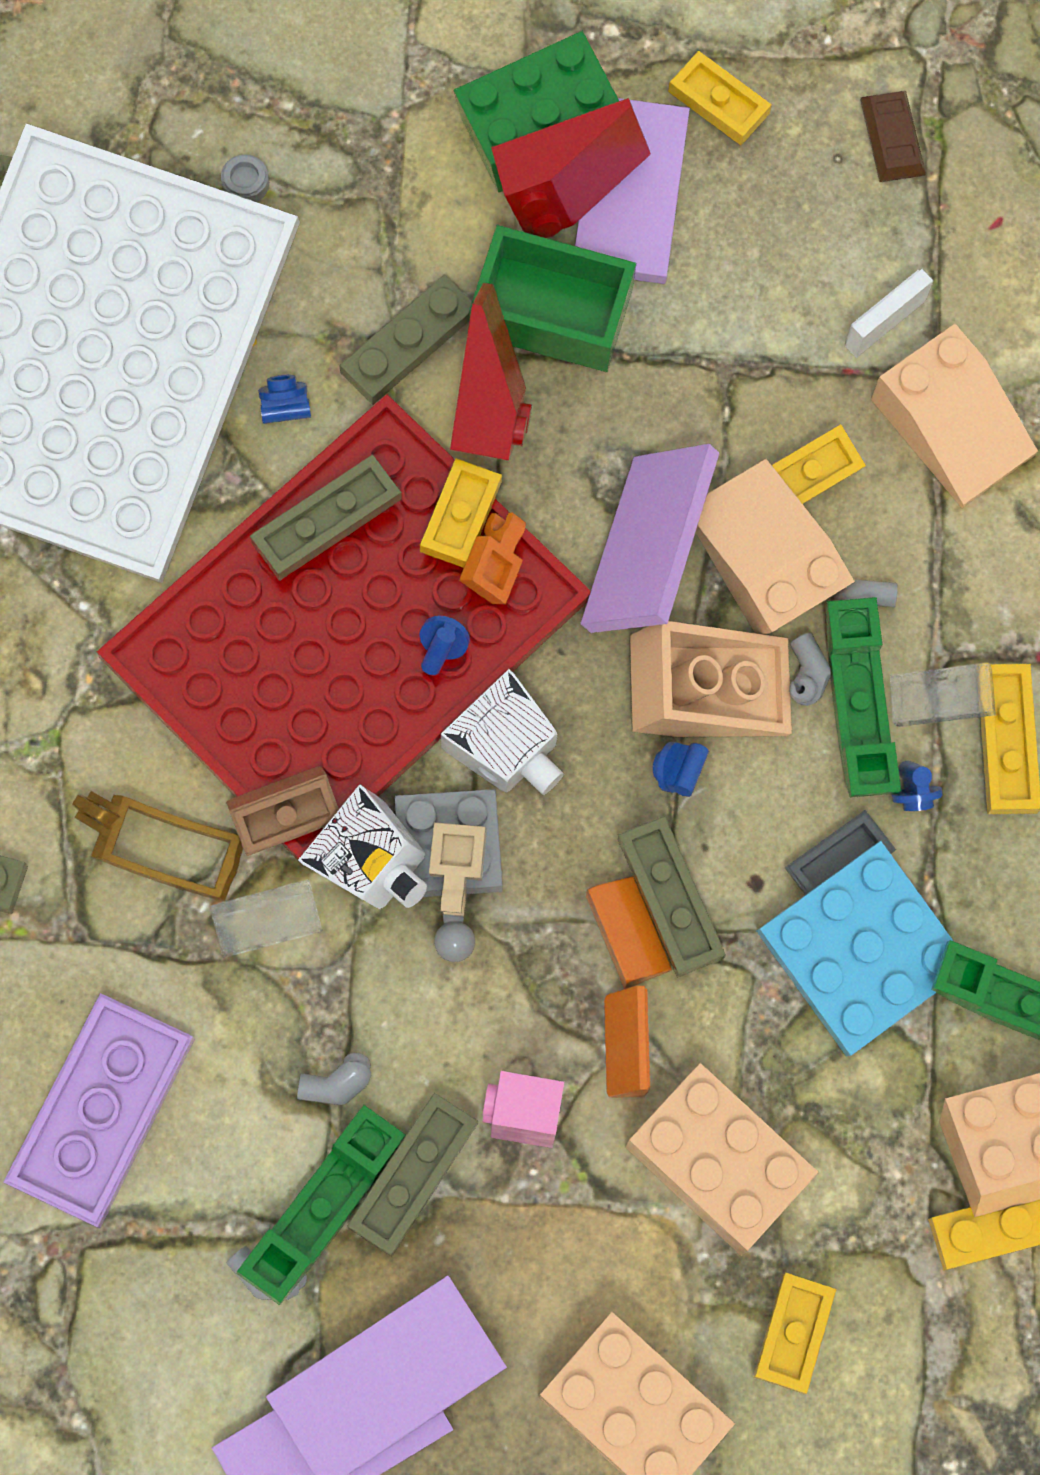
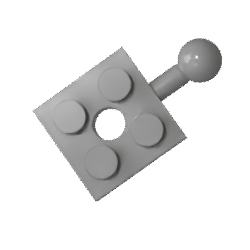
[395,789,503,962]

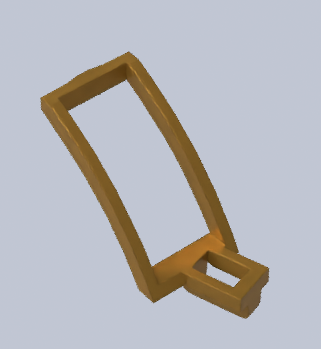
[72,791,243,901]

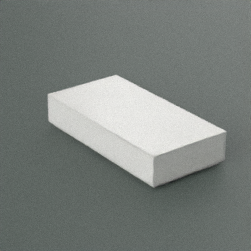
[845,269,933,358]

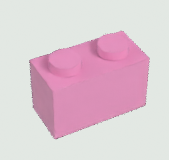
[482,1071,564,1148]

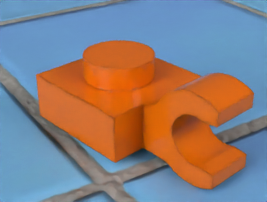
[459,512,526,604]

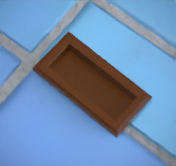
[860,91,926,182]

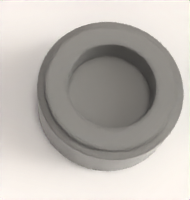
[221,155,269,202]

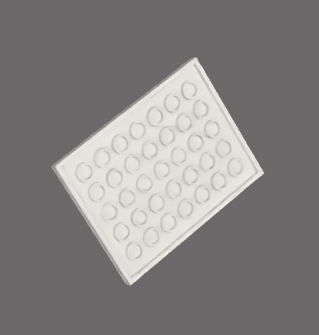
[0,124,300,583]

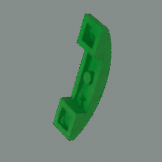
[826,597,901,798]
[931,940,1040,1040]
[236,1105,406,1305]

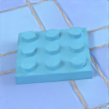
[756,841,953,1057]

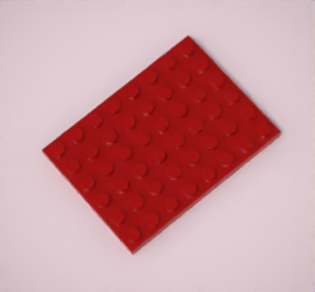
[96,394,591,866]

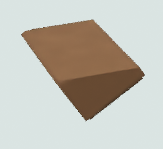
[226,766,339,856]

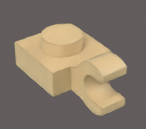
[429,822,487,916]

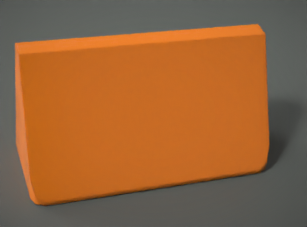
[586,876,672,989]
[604,986,650,1098]

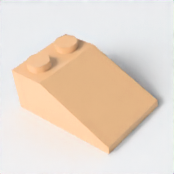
[871,324,1038,508]
[696,459,855,634]
[630,621,792,737]

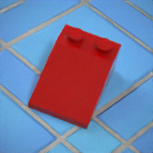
[491,98,651,238]
[450,283,532,460]

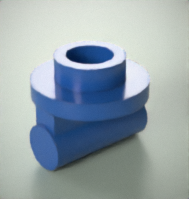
[258,374,311,424]
[419,616,470,675]
[653,742,709,797]
[892,761,943,811]

